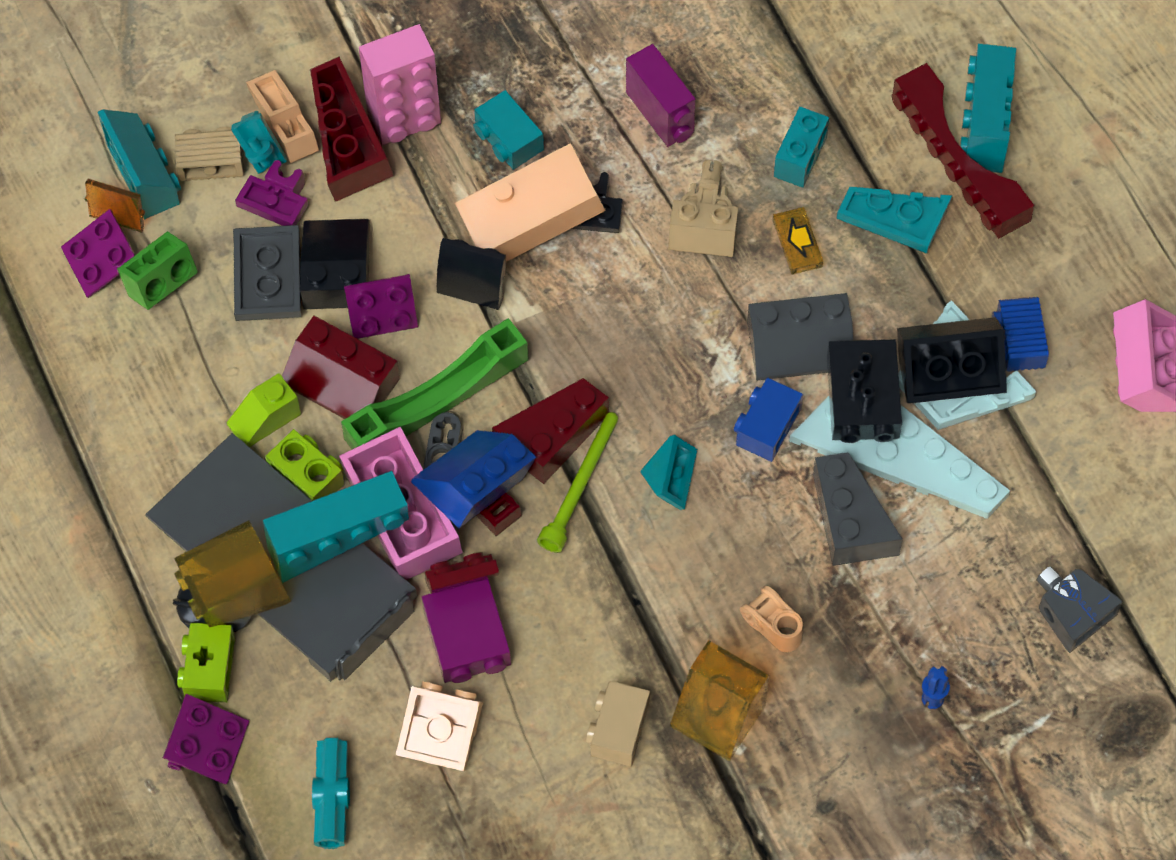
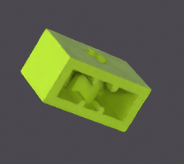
[177,623,235,703]

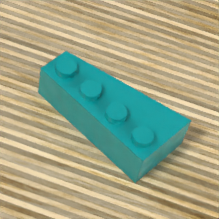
[960,43,1016,173]
[263,471,409,583]

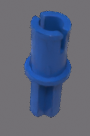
[922,666,950,709]

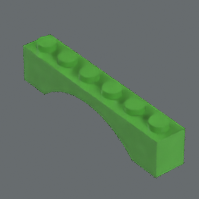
[341,318,528,449]

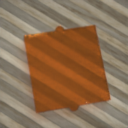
[84,178,145,233]

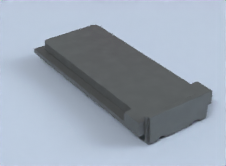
[145,433,417,682]

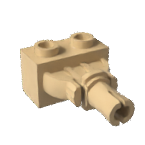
[668,160,738,257]

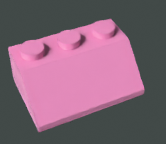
[1113,299,1176,412]

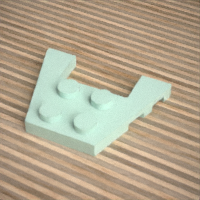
[898,300,1036,430]

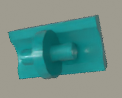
[231,111,287,174]

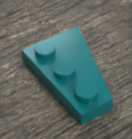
[837,187,952,253]

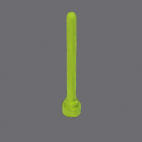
[537,412,618,553]

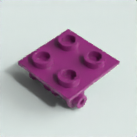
[61,209,135,298]
[344,274,418,339]
[162,694,249,785]

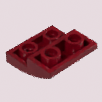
[425,552,499,593]

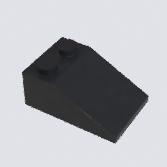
[300,219,369,309]

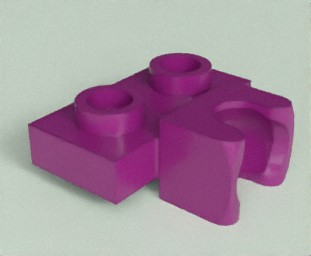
[235,160,308,226]

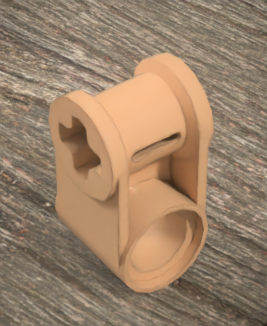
[740,586,803,652]

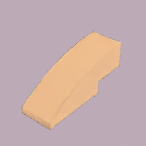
[246,70,319,163]

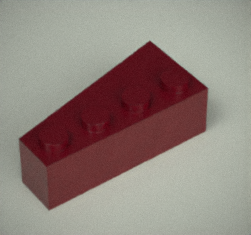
[310,56,394,202]

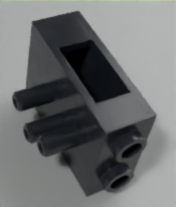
[827,339,902,443]

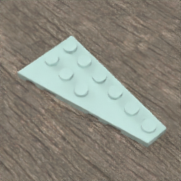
[789,396,1010,519]

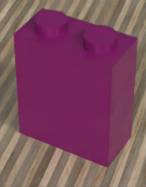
[626,44,696,147]
[421,578,511,683]

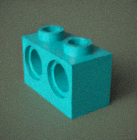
[774,106,829,188]

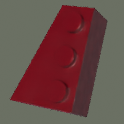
[492,378,609,484]

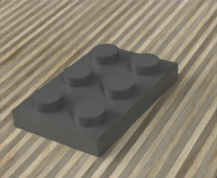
[233,225,301,321]

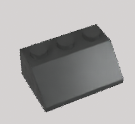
[747,293,853,381]

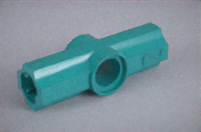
[312,738,350,849]

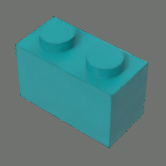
[473,90,544,170]

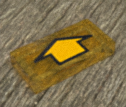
[772,207,823,275]

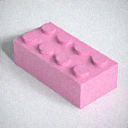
[359,24,441,146]
[339,427,463,580]

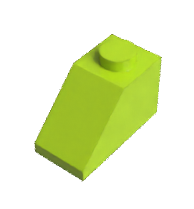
[226,373,301,447]

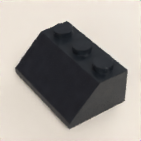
[897,317,1007,404]

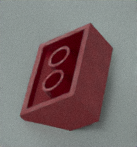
[282,315,400,419]

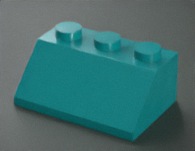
[98,109,181,220]

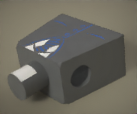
[1036,566,1122,653]

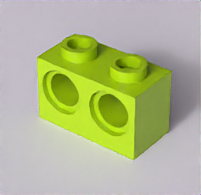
[265,429,344,501]

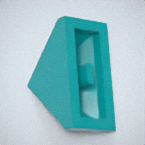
[640,435,698,510]

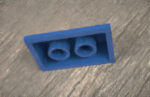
[411,430,536,528]

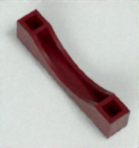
[891,63,1035,239]

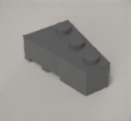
[813,452,902,566]

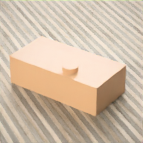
[455,143,605,262]

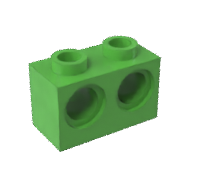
[117,231,198,310]

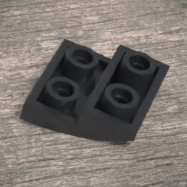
[436,238,506,310]

